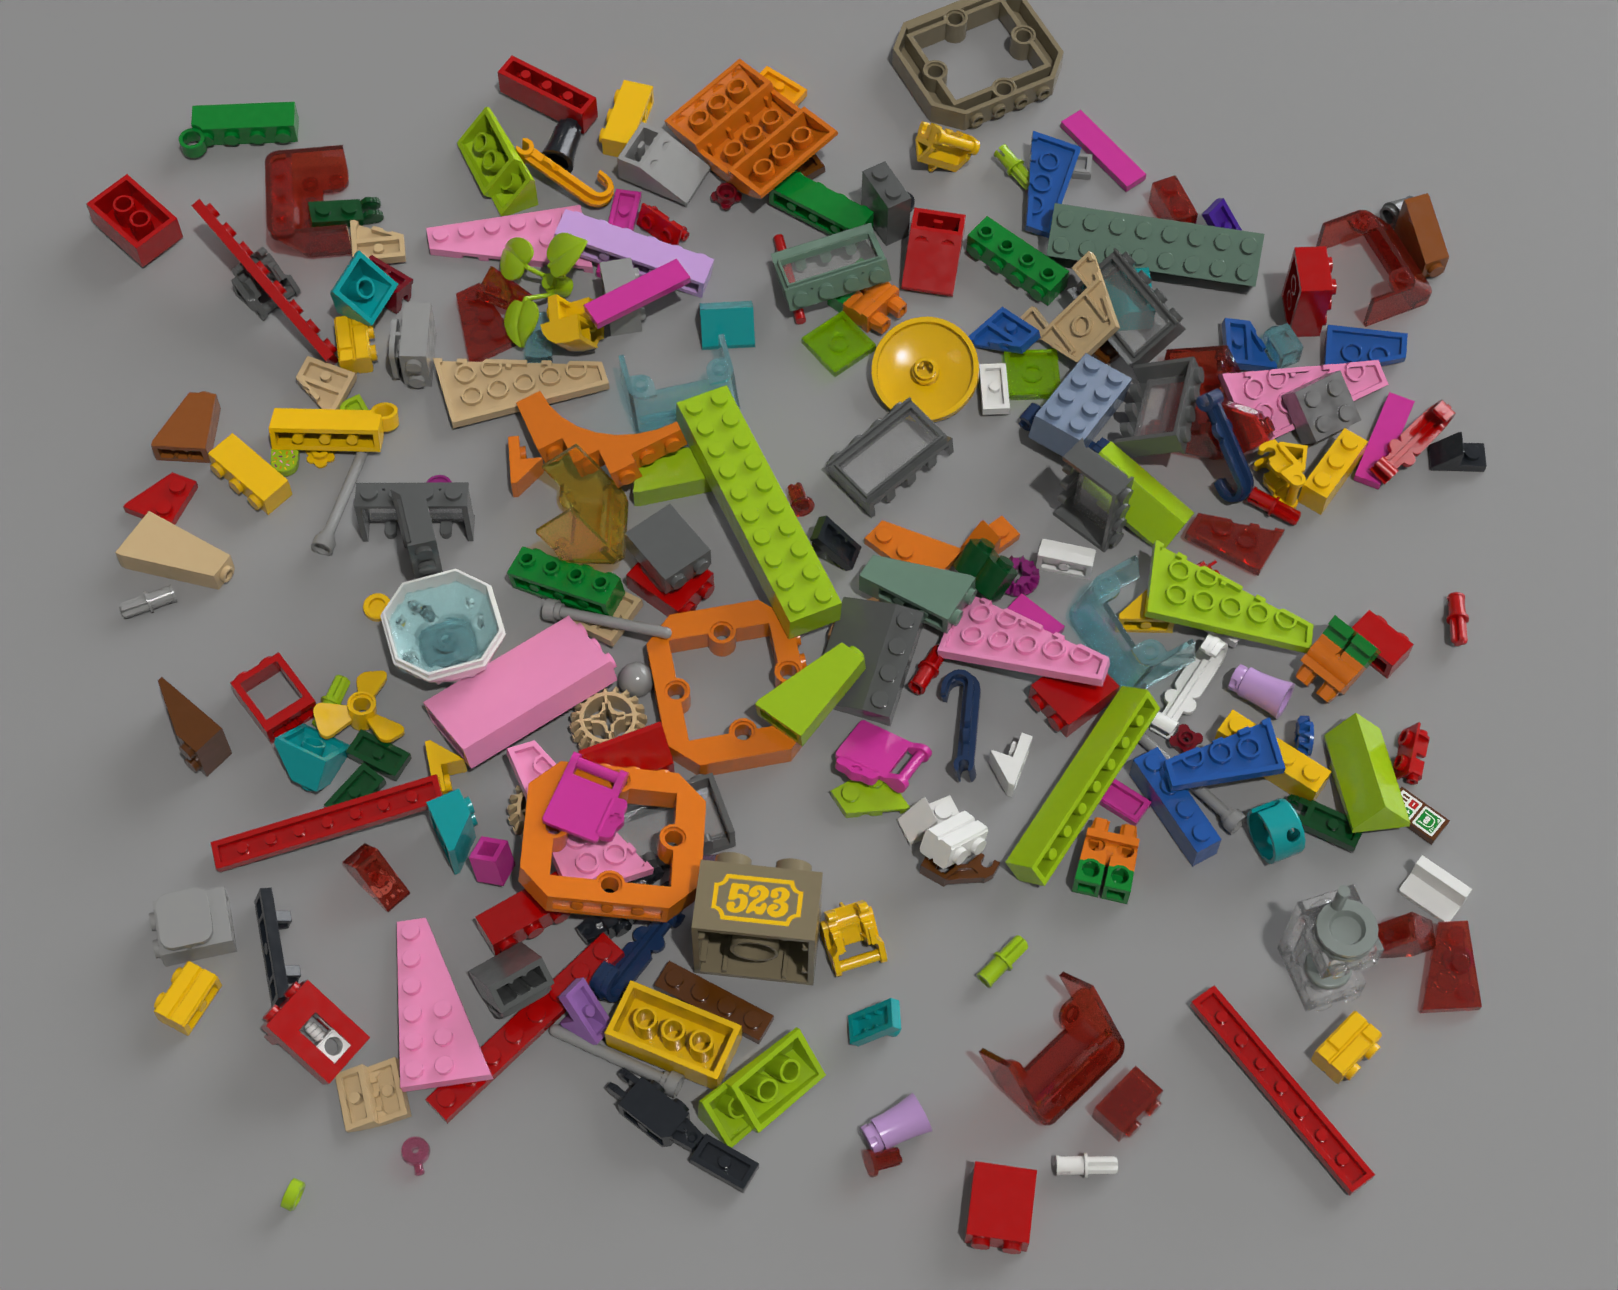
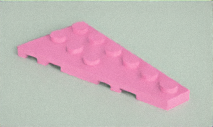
[1218,360,1389,449]
[937,596,1110,687]
[397,918,493,1092]

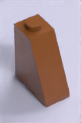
[1394,193,1449,279]
[151,391,221,463]

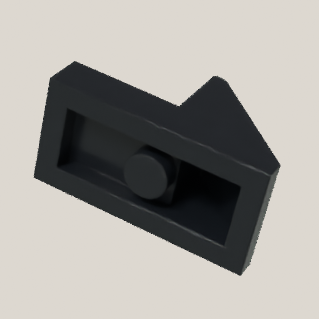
[1428,432,1487,472]

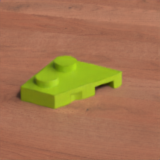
[830,780,910,818]

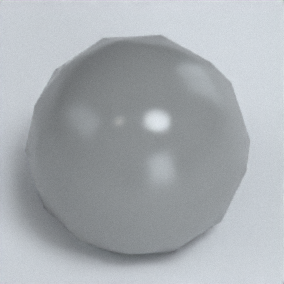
[618,662,654,698]

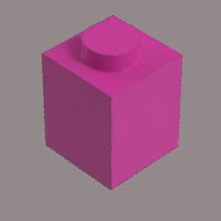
[469,836,516,886]

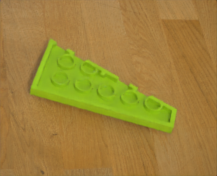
[1144,540,1314,654]

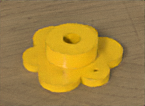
[305,450,335,468]

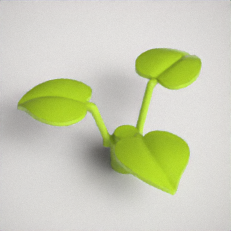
[500,232,588,348]

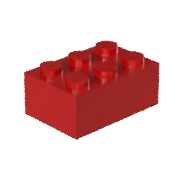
[86,174,183,267]
[1281,246,1337,337]

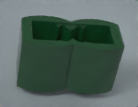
[953,538,1018,600]

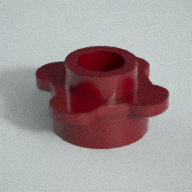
[711,183,742,210]
[1169,724,1203,754]

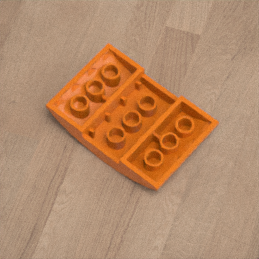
[664,59,838,199]

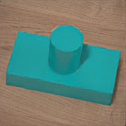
[848,998,901,1047]

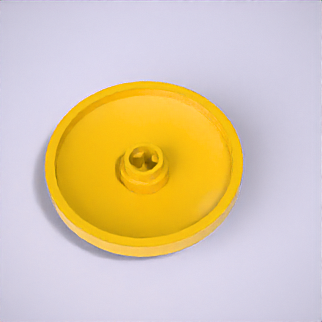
[872,317,979,423]

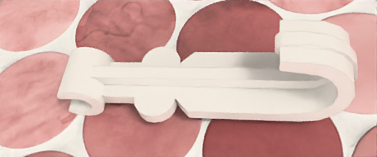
[1150,634,1228,740]

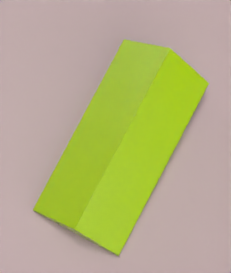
[457,107,538,216]
[1083,441,1194,548]
[1324,713,1410,833]
[698,1027,826,1148]

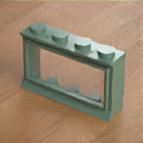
[771,223,891,312]

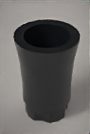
[541,118,582,173]

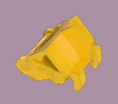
[915,121,980,172]
[1253,439,1308,509]
[820,900,888,977]

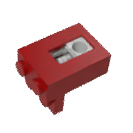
[260,980,370,1085]

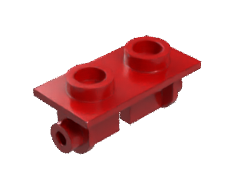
[636,203,690,245]
[1393,722,1430,785]

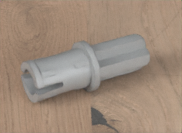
[119,585,177,618]

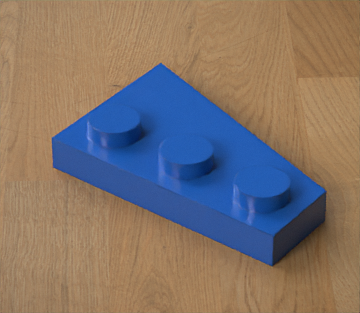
[1324,325,1408,366]

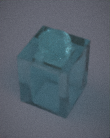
[1262,323,1303,369]

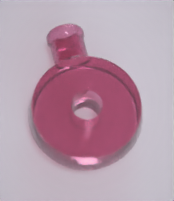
[401,1136,430,1176]

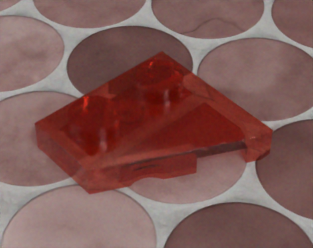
[475,266,533,310]

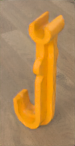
[516,138,614,208]

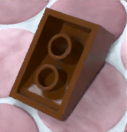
[158,677,232,777]

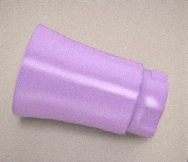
[1228,664,1295,719]
[860,1093,932,1154]

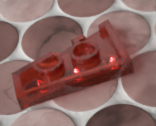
[456,283,516,362]
[1185,513,1285,576]
[1420,921,1482,1013]

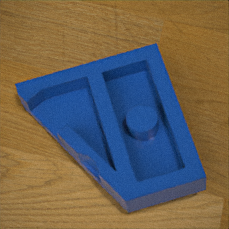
[968,306,1041,354]
[1222,318,1277,371]

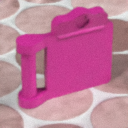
[835,720,932,793]
[542,751,629,843]

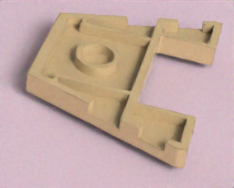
[1020,251,1120,363]

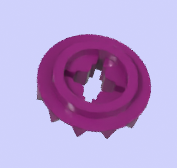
[1005,555,1040,597]

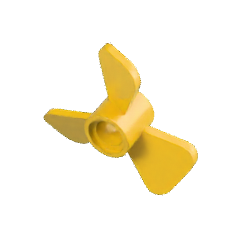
[313,670,405,743]

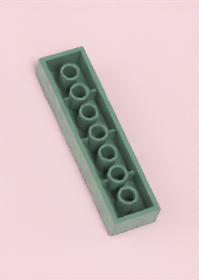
[1046,203,1265,287]

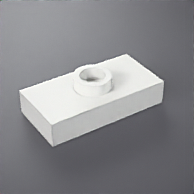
[979,363,1010,415]

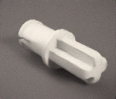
[1056,1153,1118,1178]

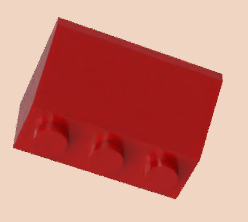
[578,721,675,773]

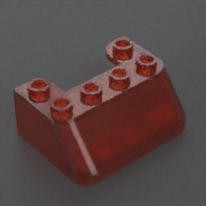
[265,145,352,257]

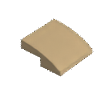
[335,1057,412,1133]

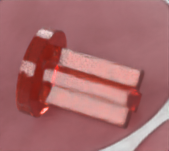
[788,482,815,517]
[863,1147,902,1177]

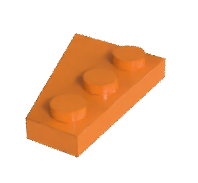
[864,520,963,570]

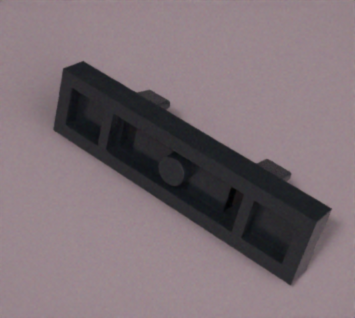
[254,887,301,1007]

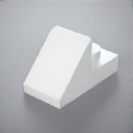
[989,733,1033,797]
[897,795,959,846]

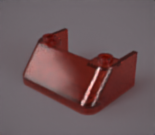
[1316,210,1432,327]
[979,972,1125,1126]

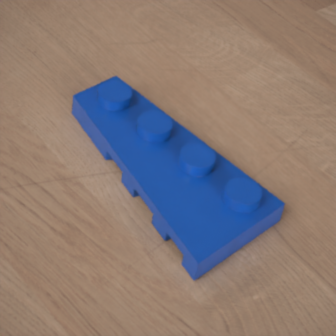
[1025,131,1082,238]
[1163,717,1285,791]

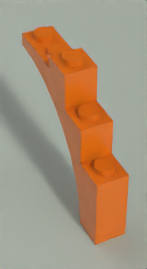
[516,391,688,488]

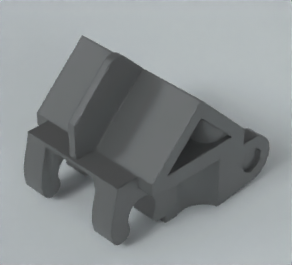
[231,247,301,320]

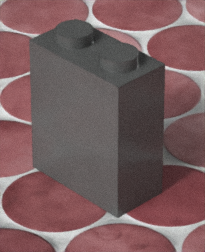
[861,161,911,246]

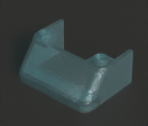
[618,334,740,434]
[1069,555,1196,689]

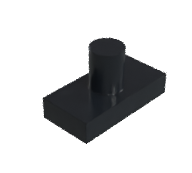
[810,515,861,571]

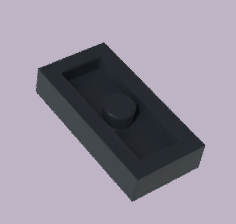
[690,1134,759,1193]

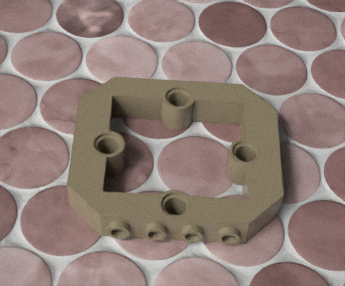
[892,0,1064,131]

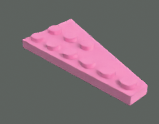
[426,205,593,273]
[507,740,654,882]

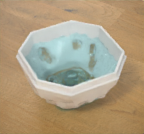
[380,569,506,685]

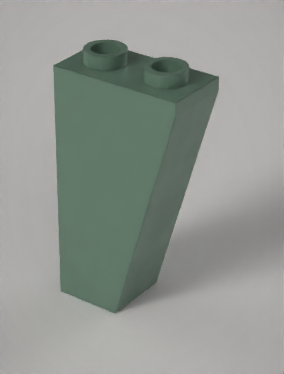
[859,555,977,634]

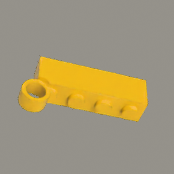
[269,402,399,452]

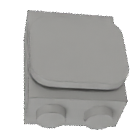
[389,302,437,388]
[149,886,237,967]

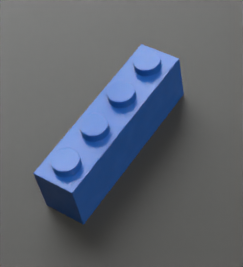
[1129,747,1222,867]

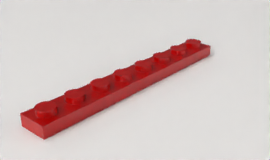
[191,199,339,365]
[210,774,443,872]
[425,932,625,1124]
[1190,985,1375,1196]

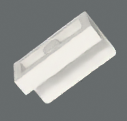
[1036,539,1096,580]
[1398,855,1472,925]

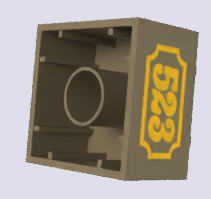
[691,852,823,985]

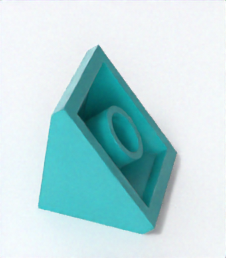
[330,250,398,326]
[699,301,755,350]

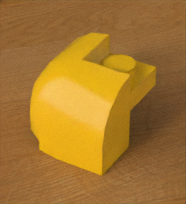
[540,294,604,352]

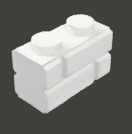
[919,811,988,869]

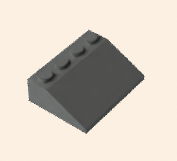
[825,597,924,726]

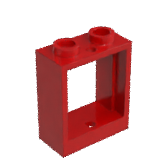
[230,652,316,744]

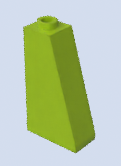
[633,447,712,506]
[755,642,866,747]

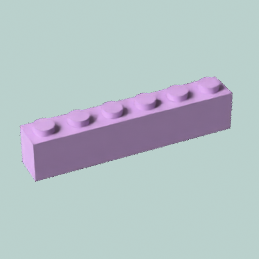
[554,209,714,298]

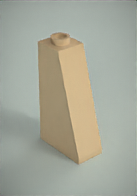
[115,511,235,590]

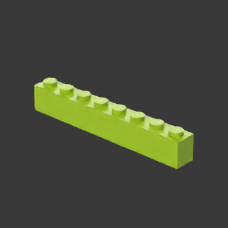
[1005,686,1160,886]

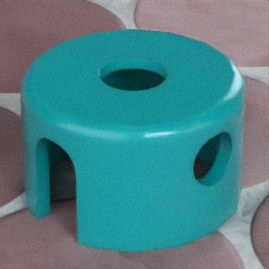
[1247,798,1306,864]

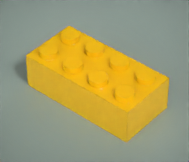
[605,980,742,1090]

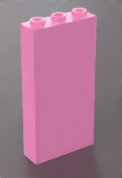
[423,616,617,769]

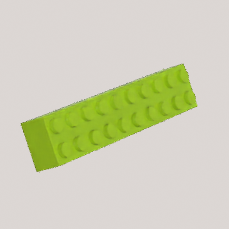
[676,385,842,639]

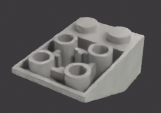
[617,122,711,206]

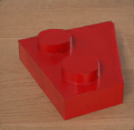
[123,472,198,525]

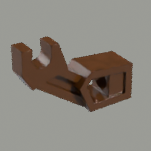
[920,853,1000,887]

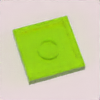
[801,311,876,377]
[1003,349,1061,400]

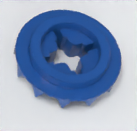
[1294,716,1314,756]

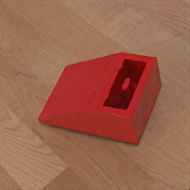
[901,207,966,297]

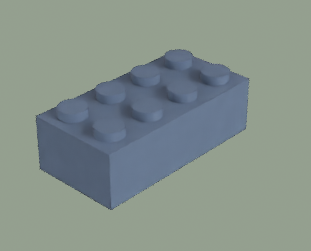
[1028,353,1132,456]

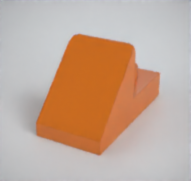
[508,436,544,497]
[960,516,1020,554]

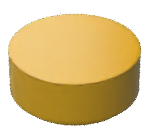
[363,593,390,622]

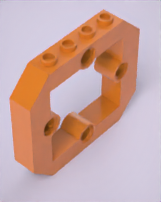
[646,600,807,775]
[518,761,706,922]

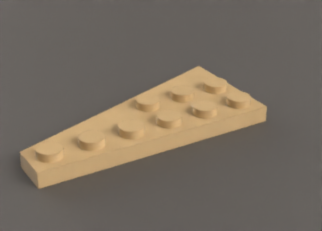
[433,358,610,429]

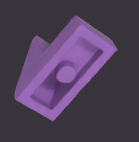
[558,977,611,1045]

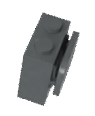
[625,504,711,594]
[469,942,554,1018]

